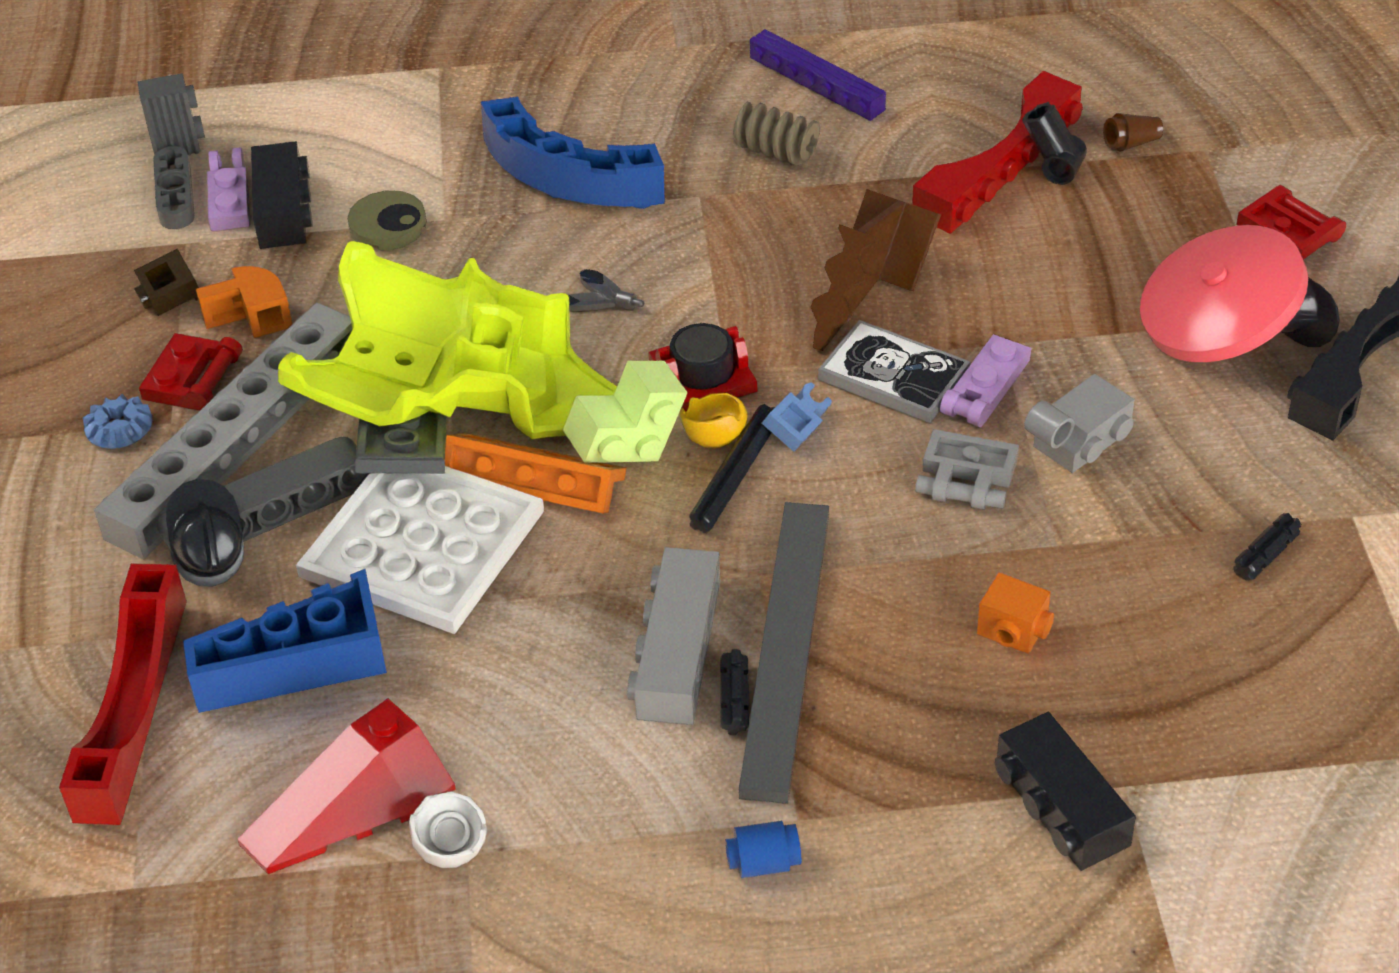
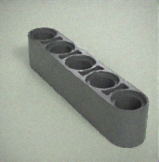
[157,437,370,549]

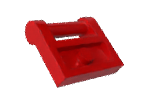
[1236,185,1346,260]
[139,333,243,411]

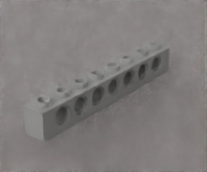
[94,302,352,560]

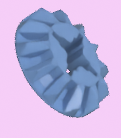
[83,394,152,448]

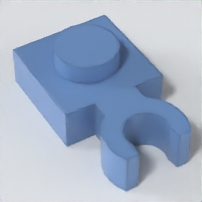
[762,382,832,452]

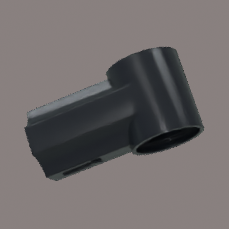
[1022,102,1087,185]

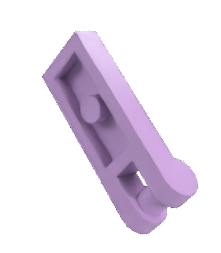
[940,334,1031,427]

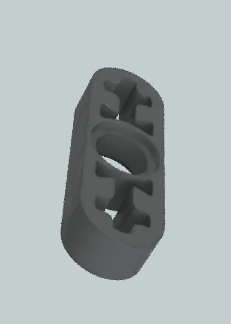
[153,146,195,229]

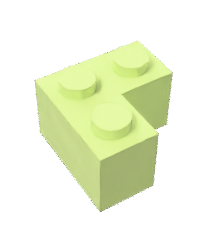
[563,361,688,463]

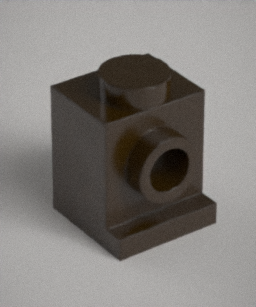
[134,248,199,316]

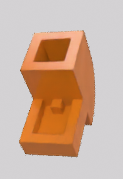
[196,266,293,338]

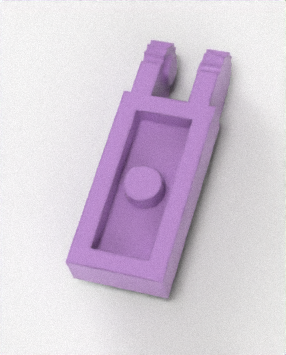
[207,147,250,231]

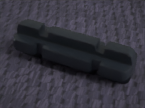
[1233,513,1302,581]
[720,649,749,735]

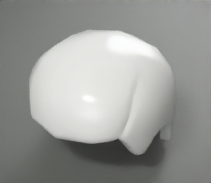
[409,791,487,868]

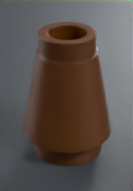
[1103,113,1164,152]

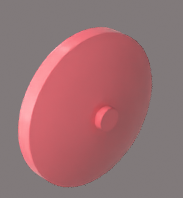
[1140,225,1308,362]

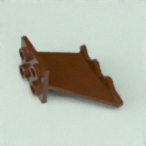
[811,189,941,351]

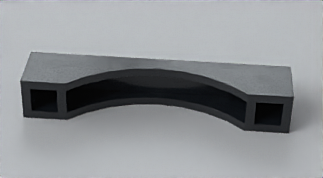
[1287,276,1399,441]

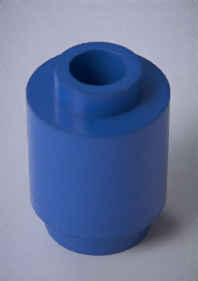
[725,820,802,878]

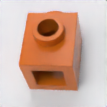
[977,572,1054,654]

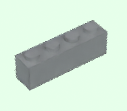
[627,547,721,725]

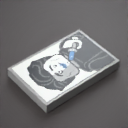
[818,320,970,423]

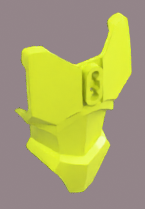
[278,241,617,439]

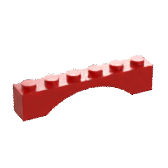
[912,71,1083,234]
[59,563,187,825]

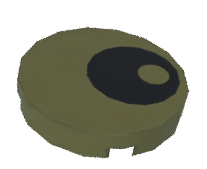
[347,190,427,251]

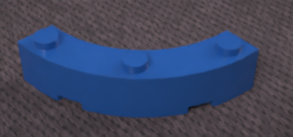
[481,96,665,209]

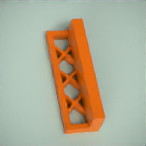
[445,433,627,514]

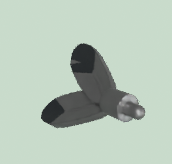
[568,269,644,311]

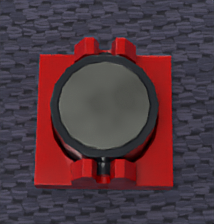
[648,323,758,415]

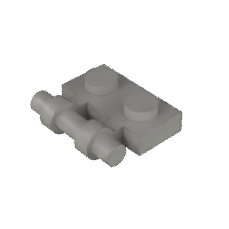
[915,429,1019,510]

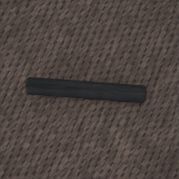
[689,404,775,533]

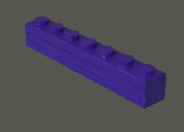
[750,29,886,121]

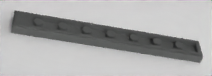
[739,502,829,804]

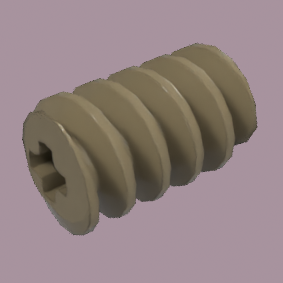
[733,101,820,166]

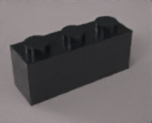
[251,141,313,249]
[995,711,1136,871]

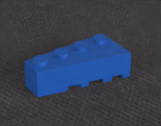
[183,569,387,713]

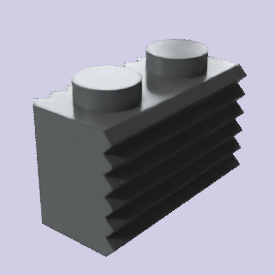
[137,73,205,156]

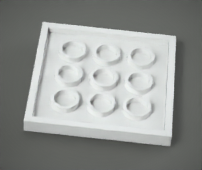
[296,466,544,634]

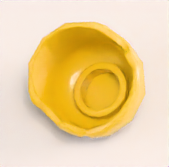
[679,393,748,448]

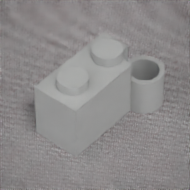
[1024,374,1135,473]

